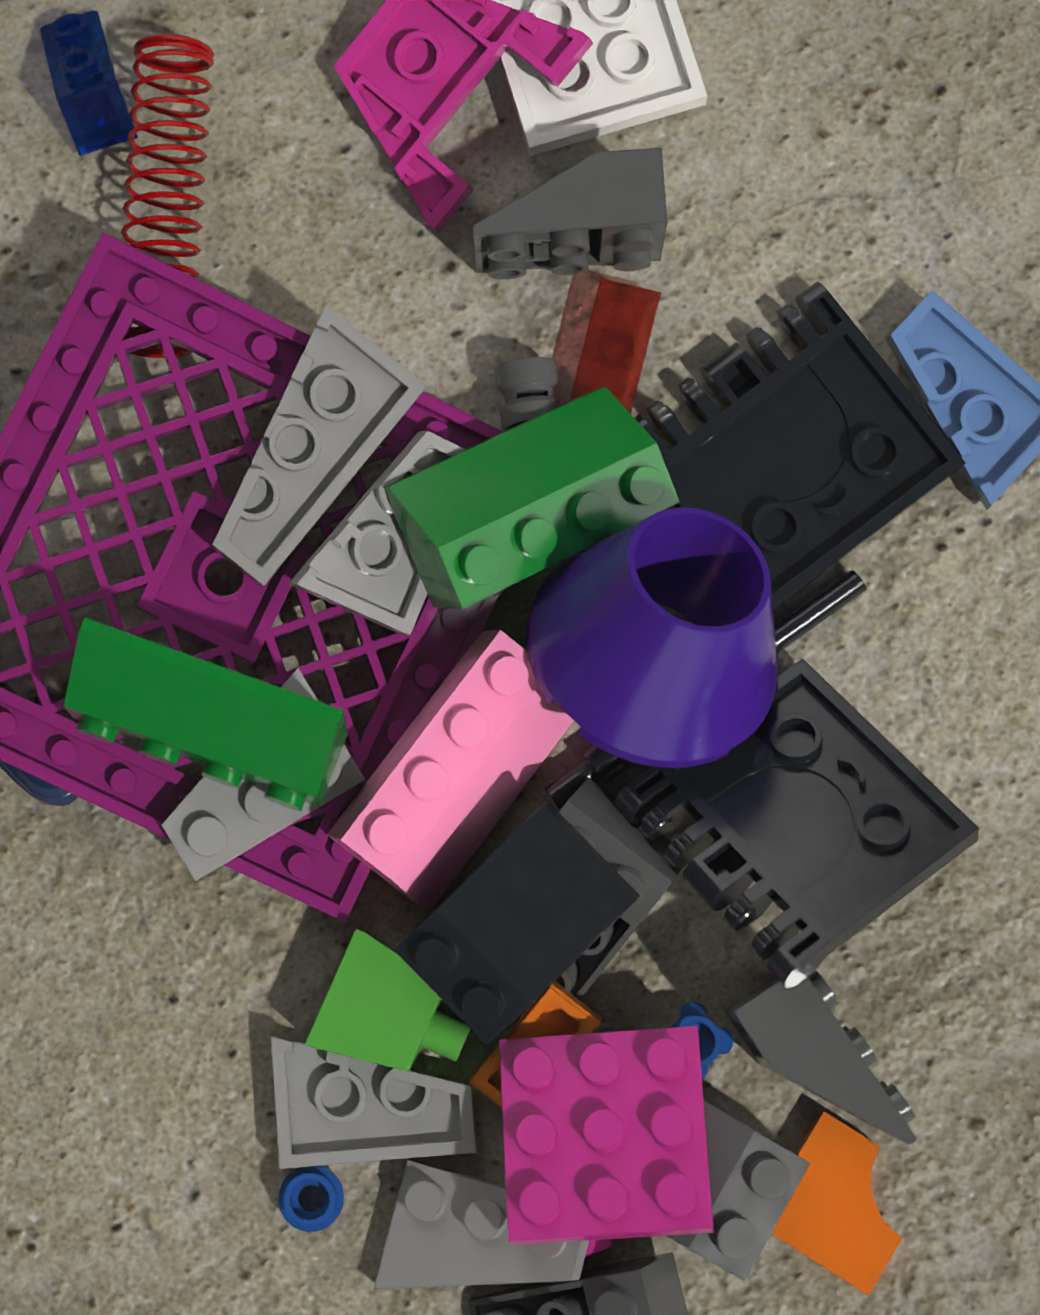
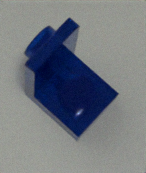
[40,10,138,156]

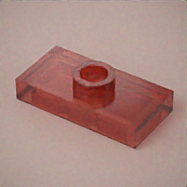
[570,278,661,414]

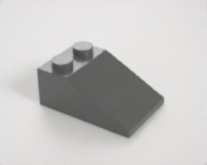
[667,1100,810,1281]

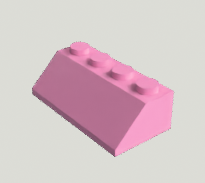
[327,630,574,913]

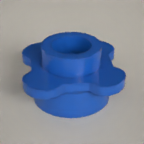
[670,1002,733,1079]

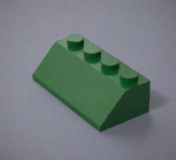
[384,386,680,609]
[64,617,348,811]

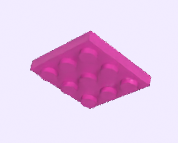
[499,1026,714,1245]

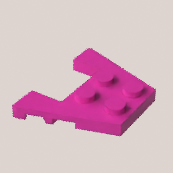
[334,0,593,233]

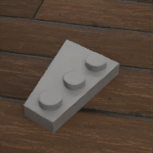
[288,431,466,636]
[162,668,365,882]
[271,1036,477,1169]
[373,1160,589,1290]

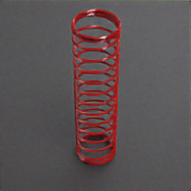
[121,34,215,358]

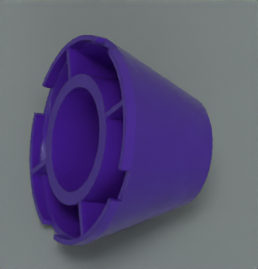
[526,508,777,768]

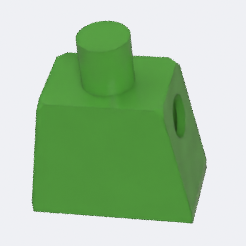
[305,929,470,1071]

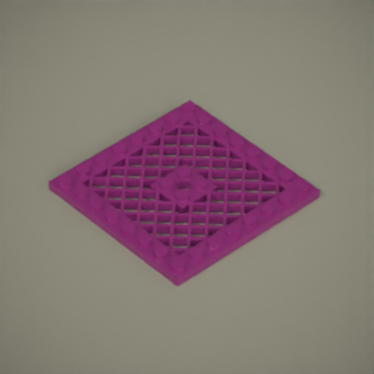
[0,232,503,922]

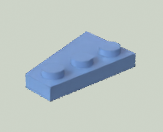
[887,290,1040,510]

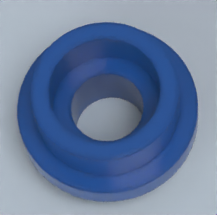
[278,1166,344,1232]

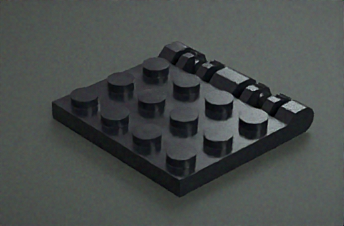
[634,282,966,611]
[615,658,979,988]

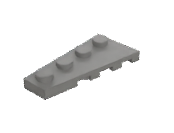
[212,304,427,588]

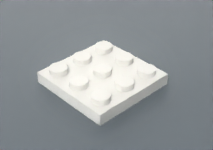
[492,0,707,156]

